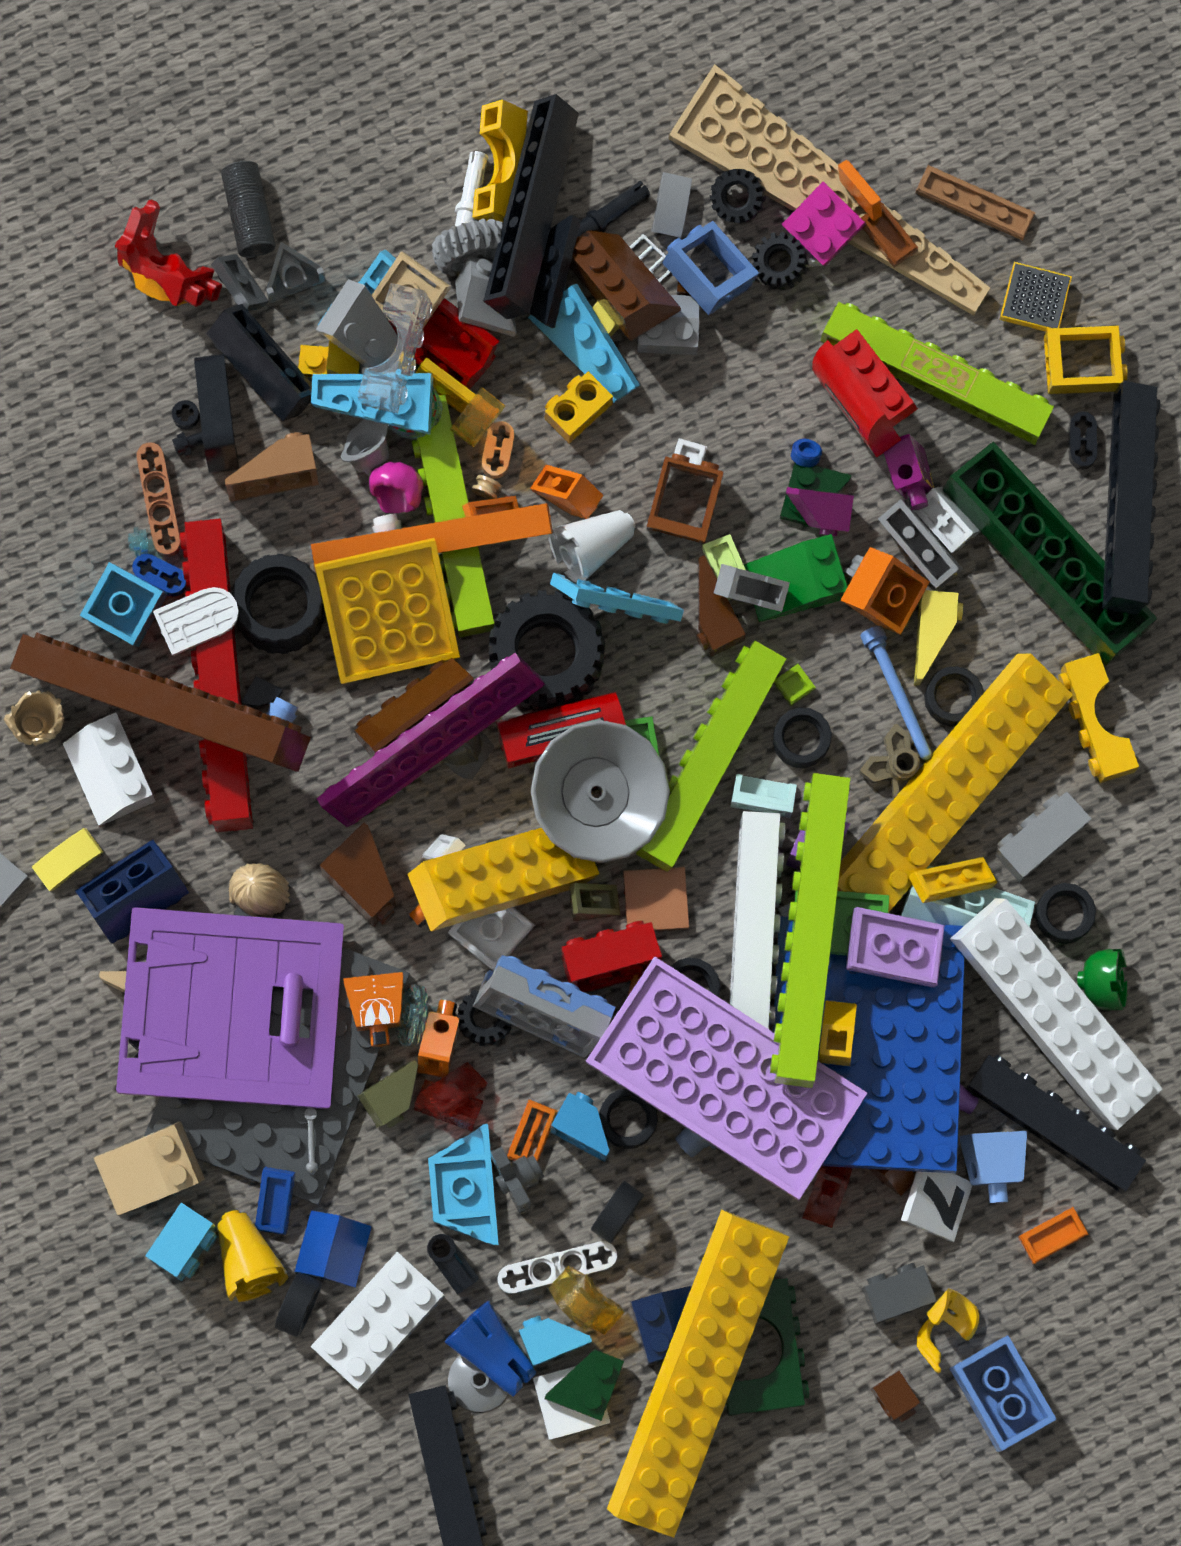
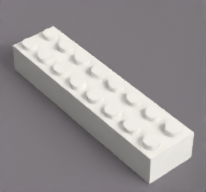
[730,811,785,1030]
[950,898,1162,1130]

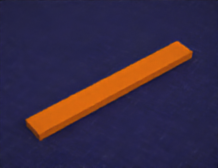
[311,503,553,572]

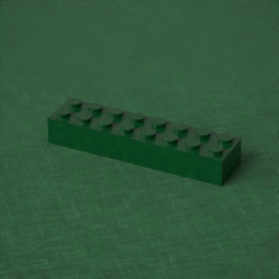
[942,441,1158,666]

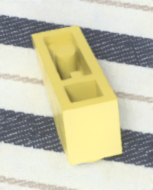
[914,590,963,685]

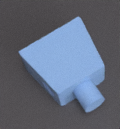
[959,1131,1027,1203]

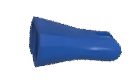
[445,1301,536,1397]

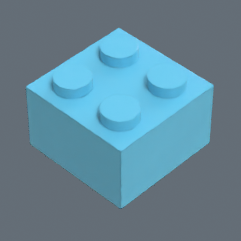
[80,562,168,647]
[145,1202,218,1281]

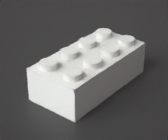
[311,1252,444,1391]

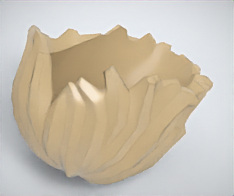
[4,690,64,746]
[229,863,290,917]

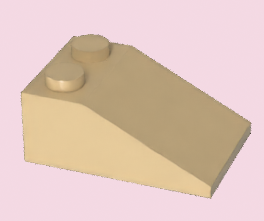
[94,1121,205,1215]

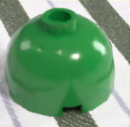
[1077,949,1128,1010]

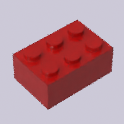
[561,921,662,993]

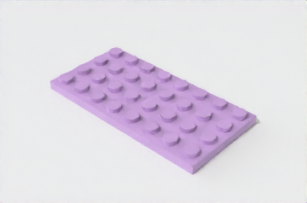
[586,956,868,1201]

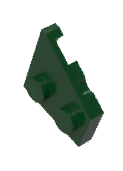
[780,463,851,526]
[544,1349,624,1421]

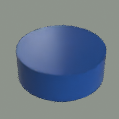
[791,439,822,467]

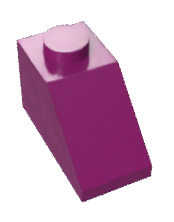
[786,487,854,536]

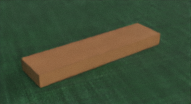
[915,165,1036,241]

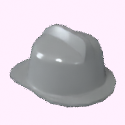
[341,419,390,477]

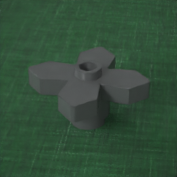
[490,1147,544,1214]

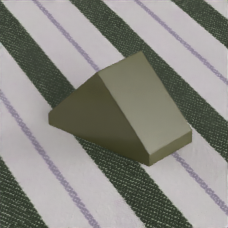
[569,883,621,921]

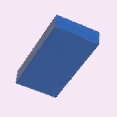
[255,1167,295,1235]

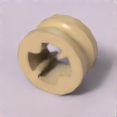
[471,475,502,500]

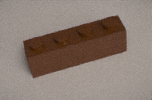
[570,231,681,341]
[354,658,474,757]

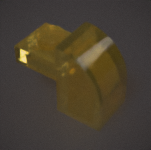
[450,387,506,448]
[549,1265,625,1335]

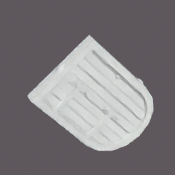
[153,587,239,656]

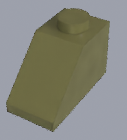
[357,1060,418,1128]

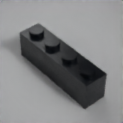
[206,304,312,421]

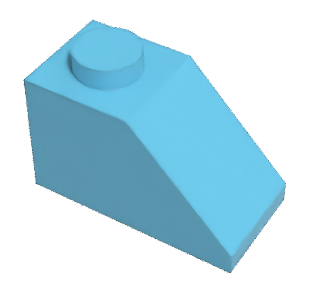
[519,1316,592,1367]

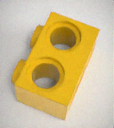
[544,371,613,444]

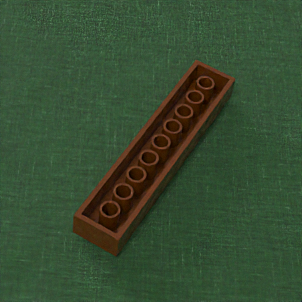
[10,632,311,772]

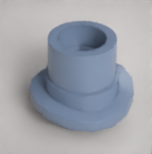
[675,1128,717,1158]

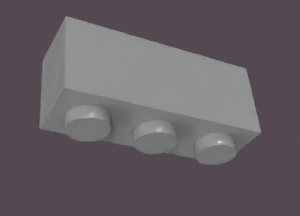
[878,499,963,589]
[995,792,1092,883]

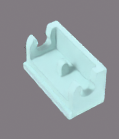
[730,774,797,818]

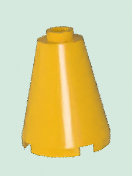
[217,1210,288,1302]

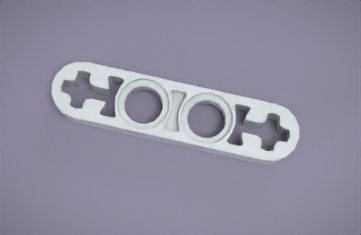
[498,1241,617,1294]

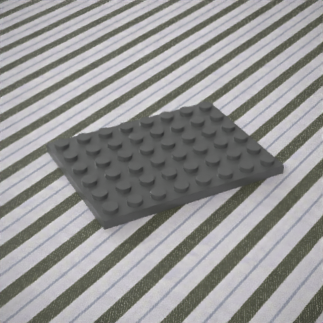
[144,907,410,1206]

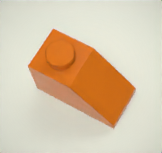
[530,465,604,519]

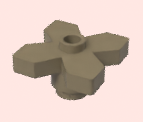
[859,724,934,799]

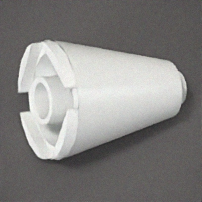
[549,510,635,583]

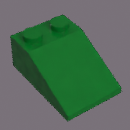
[744,534,847,622]

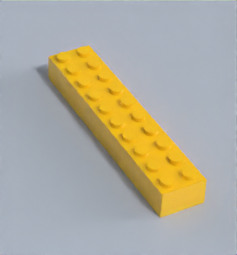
[837,653,1073,913]
[607,1210,789,1538]

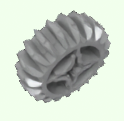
[432,219,503,276]

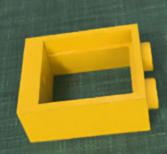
[1043,326,1127,394]

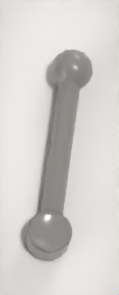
[304,1108,318,1174]

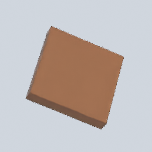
[623,867,689,931]

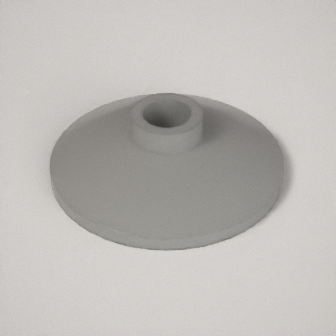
[448,1355,508,1412]

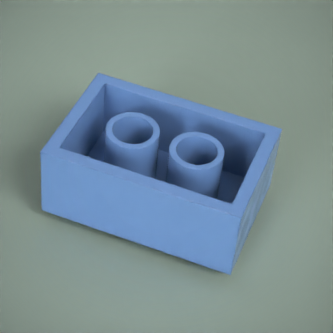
[949,1335,1057,1452]

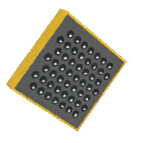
[999,262,1072,332]

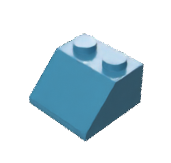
[550,1092,609,1162]

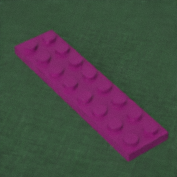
[316,653,545,827]

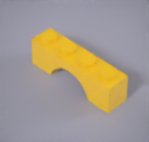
[472,99,528,222]
[1058,653,1139,783]

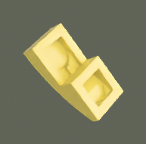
[32,828,103,891]

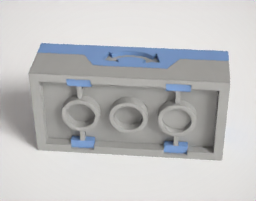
[473,955,616,1058]

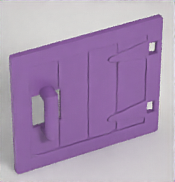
[116,908,344,1109]

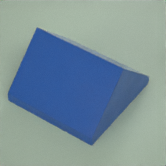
[294,1211,372,1288]

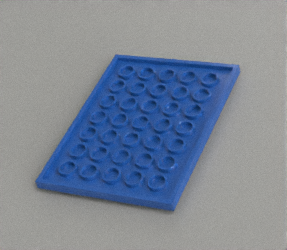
[773,916,965,1174]

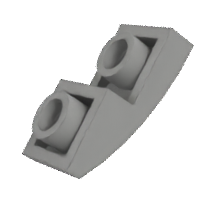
[651,172,692,238]

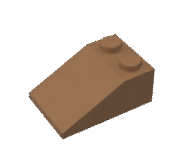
[225,432,319,502]

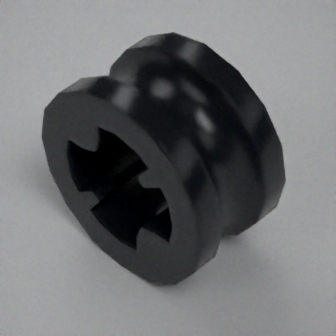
[172,400,200,430]

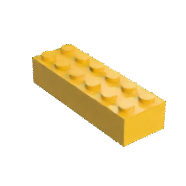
[407,828,600,932]

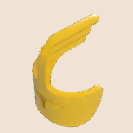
[917,1288,979,1373]

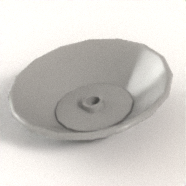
[530,720,670,863]

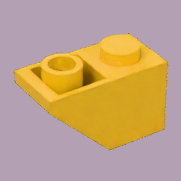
[819,1000,857,1066]

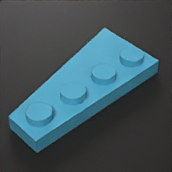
[528,284,640,403]
[311,373,433,435]
[550,573,684,624]

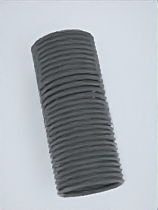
[221,161,276,258]

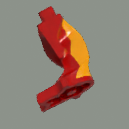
[115,199,222,307]

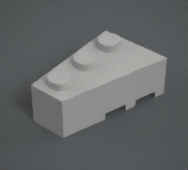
[316,279,412,374]

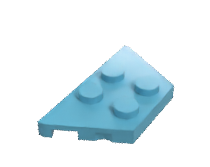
[428,1124,499,1246]

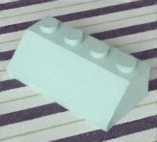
[901,865,1035,927]

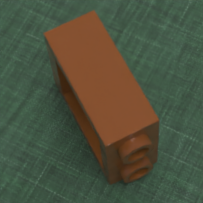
[647,453,724,544]

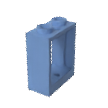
[662,221,759,315]

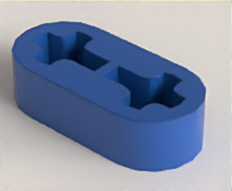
[132,554,187,597]

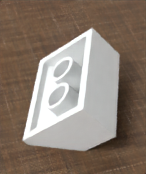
[63,713,156,826]

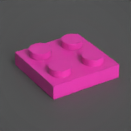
[781,182,866,267]

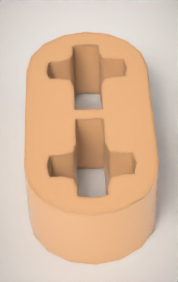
[482,421,514,479]

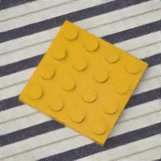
[314,538,460,684]

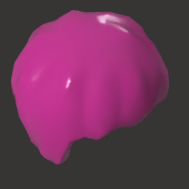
[369,462,423,513]

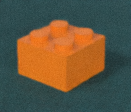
[841,547,930,635]

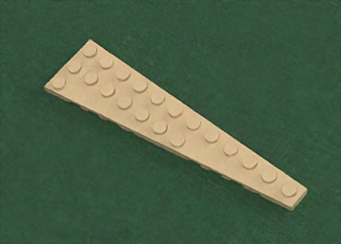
[669,64,990,316]

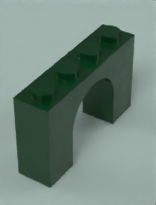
[726,1278,809,1416]

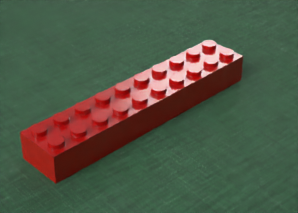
[180,518,253,833]

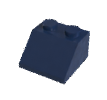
[630,1286,691,1365]

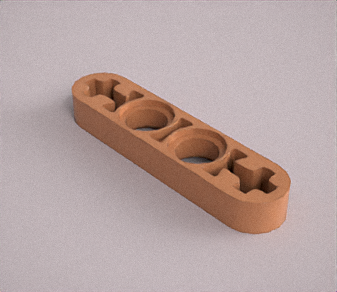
[137,443,181,557]

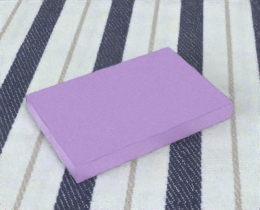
[846,907,945,988]

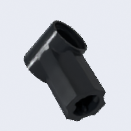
[427,1234,480,1295]

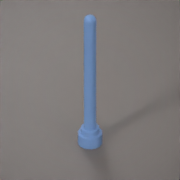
[860,626,932,760]

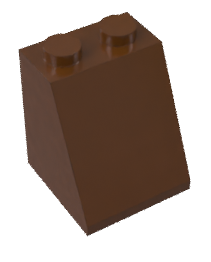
[320,822,396,927]

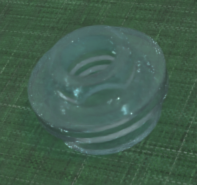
[128,526,149,557]

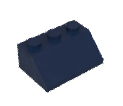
[75,839,189,945]

